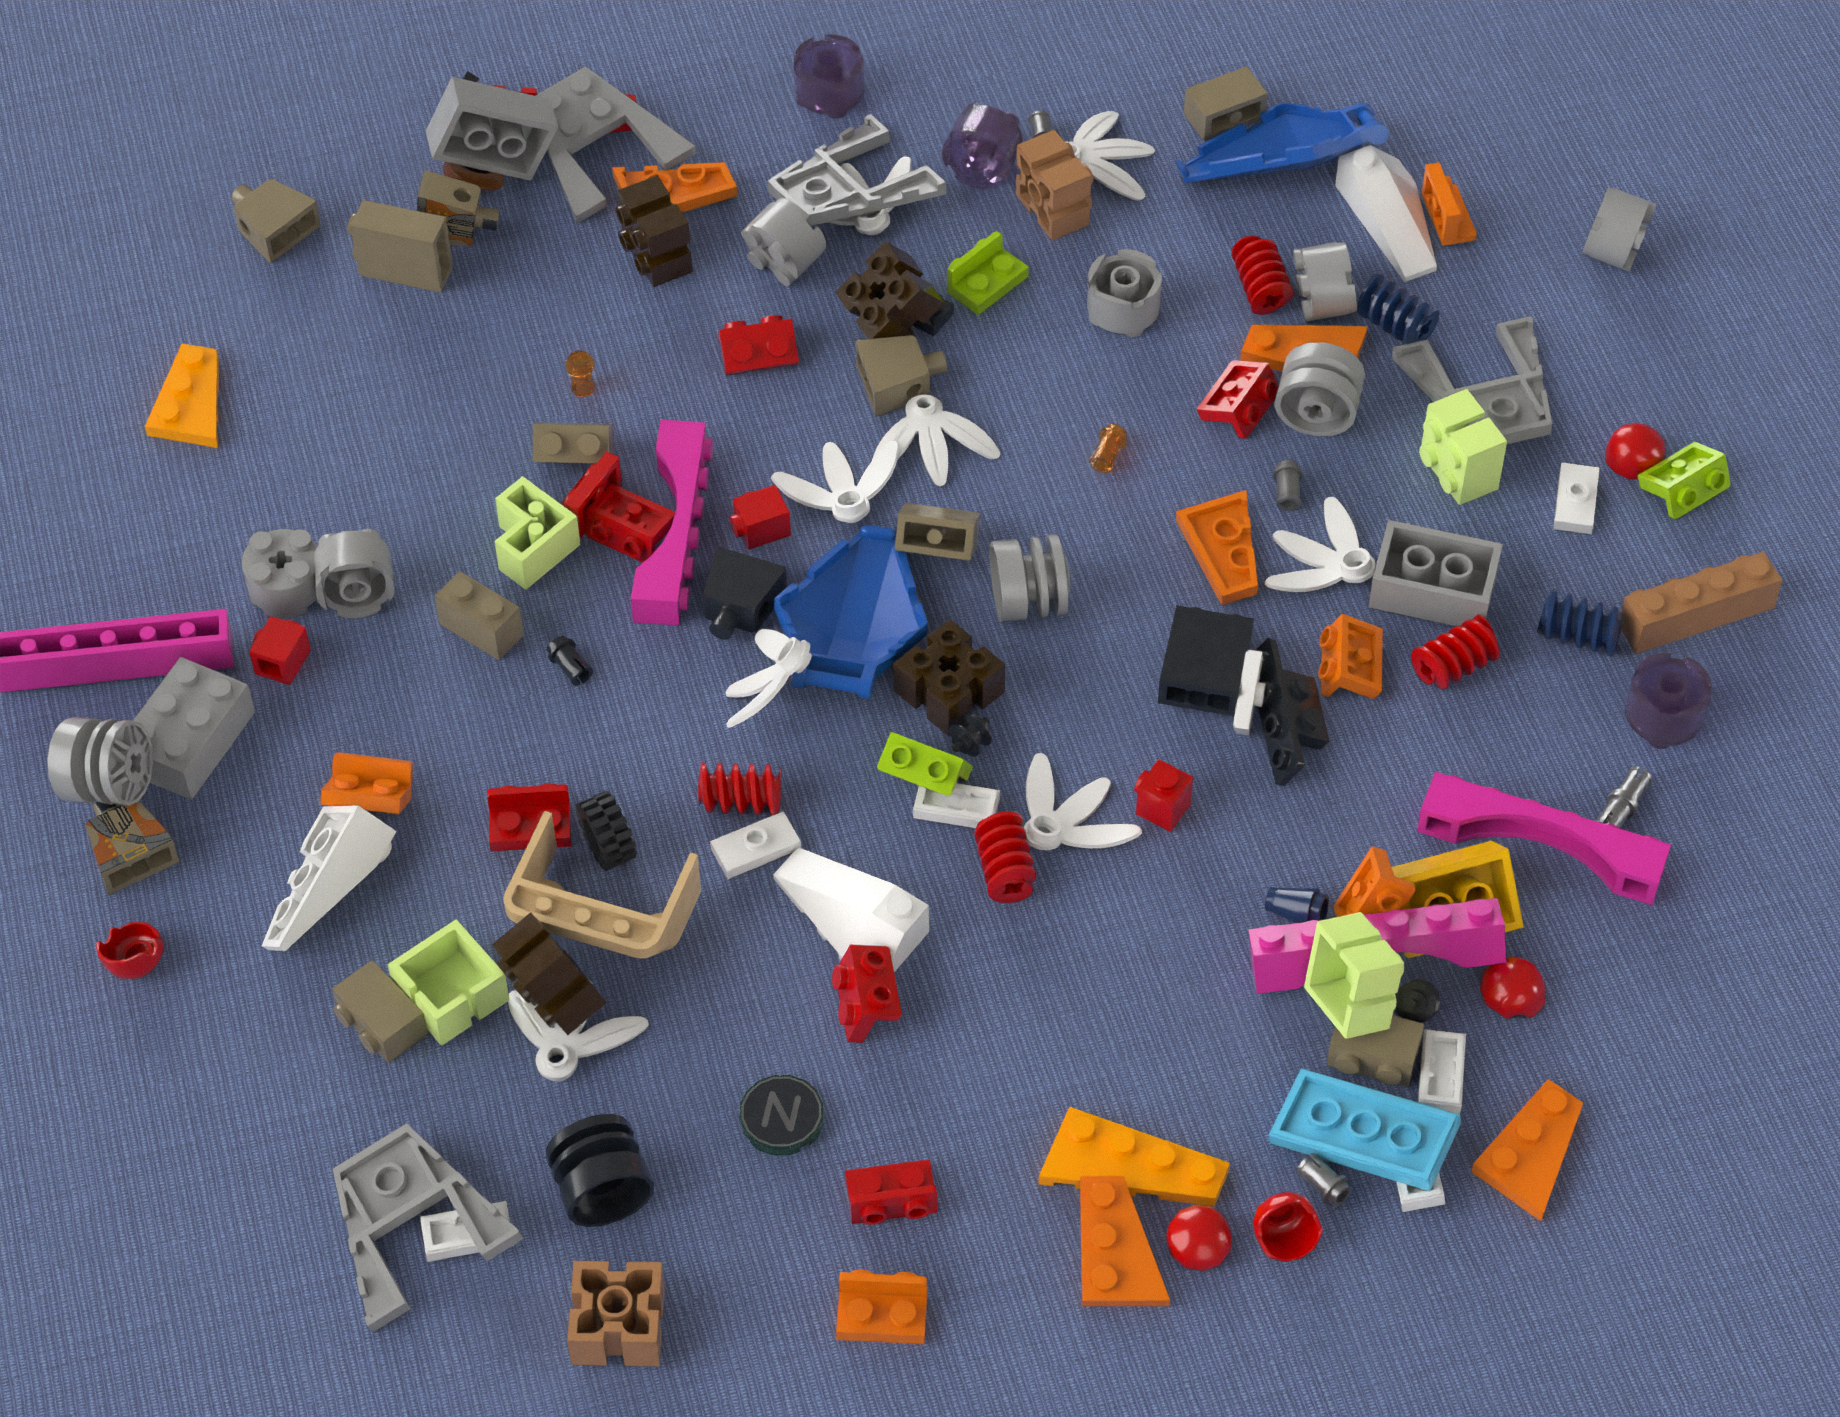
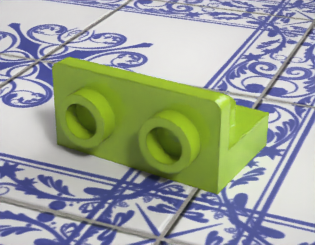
[947,231,1029,315]
[1638,441,1731,519]
[877,732,973,797]

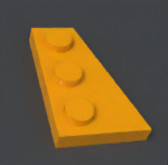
[145,343,219,448]

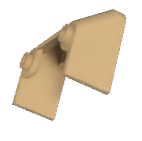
[503,811,701,958]

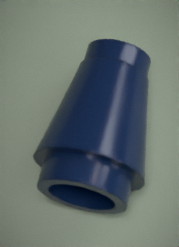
[1265,887,1329,923]

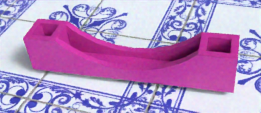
[631,420,713,626]
[1417,772,1671,905]
[1248,898,1506,994]

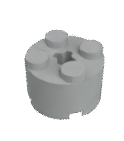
[1582,186,1656,272]
[741,198,826,286]
[1293,242,1357,322]
[1087,249,1162,337]
[314,528,395,618]
[242,529,322,619]

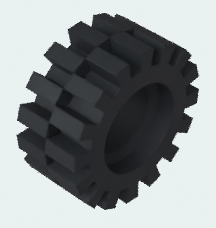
[576,791,637,871]

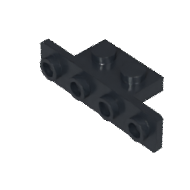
[1255,638,1330,786]

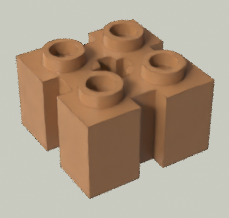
[1016,129,1093,241]
[567,1261,665,1366]

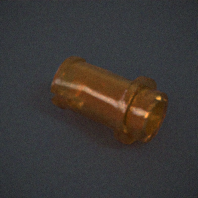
[565,350,595,397]
[1089,424,1128,473]

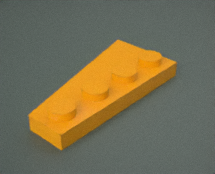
[1038,1107,1230,1207]

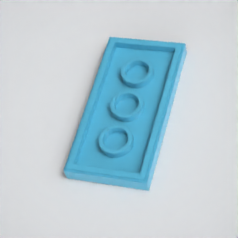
[1268,1068,1461,1191]

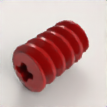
[1231,235,1294,315]
[1411,614,1500,690]
[698,762,782,815]
[974,811,1036,903]

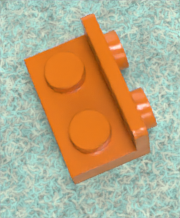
[1421,162,1477,246]
[1318,613,1383,699]
[320,752,413,814]
[1333,846,1416,917]
[836,1269,928,1344]

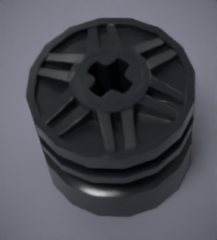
[545,1114,654,1227]

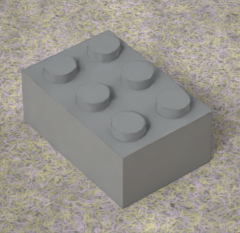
[426,77,558,181]
[1369,520,1503,626]
[133,657,255,800]

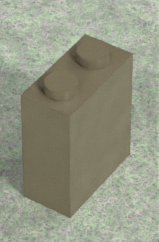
[348,200,453,293]

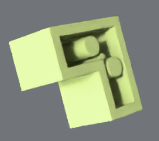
[494,476,580,590]

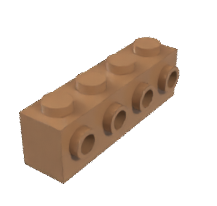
[1620,551,1783,654]

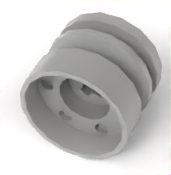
[989,534,1070,623]
[47,717,153,806]

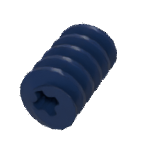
[1357,272,1440,345]
[1537,589,1624,657]

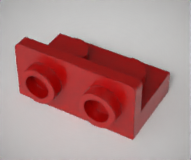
[1196,360,1279,439]
[561,451,622,538]
[586,484,676,563]
[487,783,572,851]
[845,1159,937,1225]

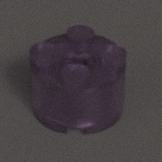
[794,34,865,119]
[942,103,1023,189]
[1624,653,1712,749]

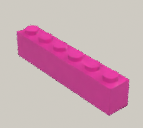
[0,609,234,693]

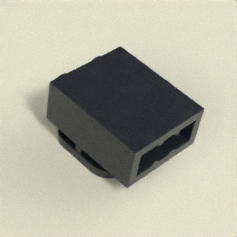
[1158,605,1254,716]

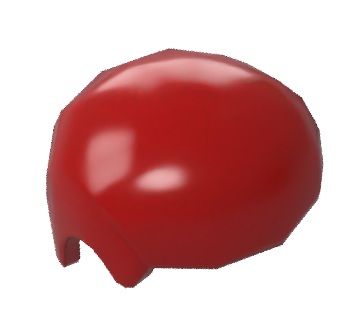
[1605,422,1665,480]
[96,922,164,980]
[1480,956,1546,1019]
[1252,1191,1323,1262]
[1166,1205,1232,1272]

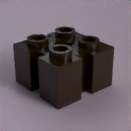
[616,175,693,287]
[835,241,944,339]
[893,619,1005,737]
[492,912,607,1035]

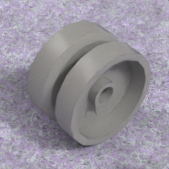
[1274,342,1365,436]

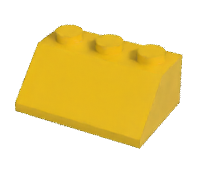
[1391,841,1524,959]

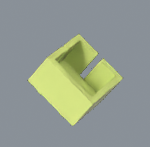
[1419,389,1507,505]
[1304,912,1404,1039]
[388,919,510,1046]

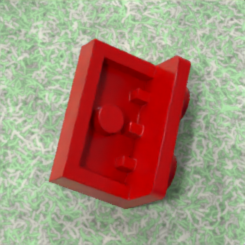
[718,315,799,376]
[832,944,902,1043]

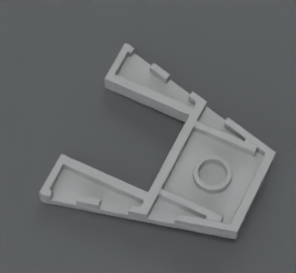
[535,66,695,224]
[767,114,947,226]
[1392,316,1552,444]
[333,1123,524,1332]

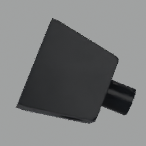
[703,546,787,640]

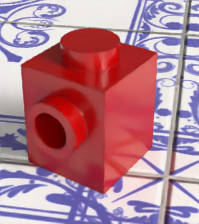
[729,485,791,550]
[249,616,311,685]
[1134,759,1193,832]

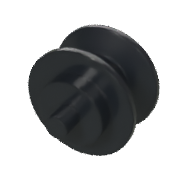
[949,713,992,757]
[1395,979,1440,1023]

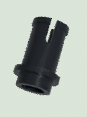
[547,636,593,686]

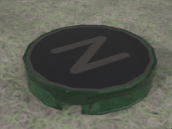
[739,1075,824,1155]

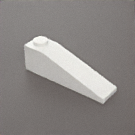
[1335,145,1437,282]
[262,806,397,951]
[773,847,929,972]

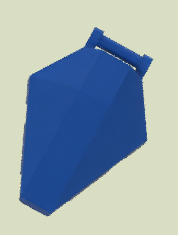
[1175,102,1389,183]
[774,525,928,699]

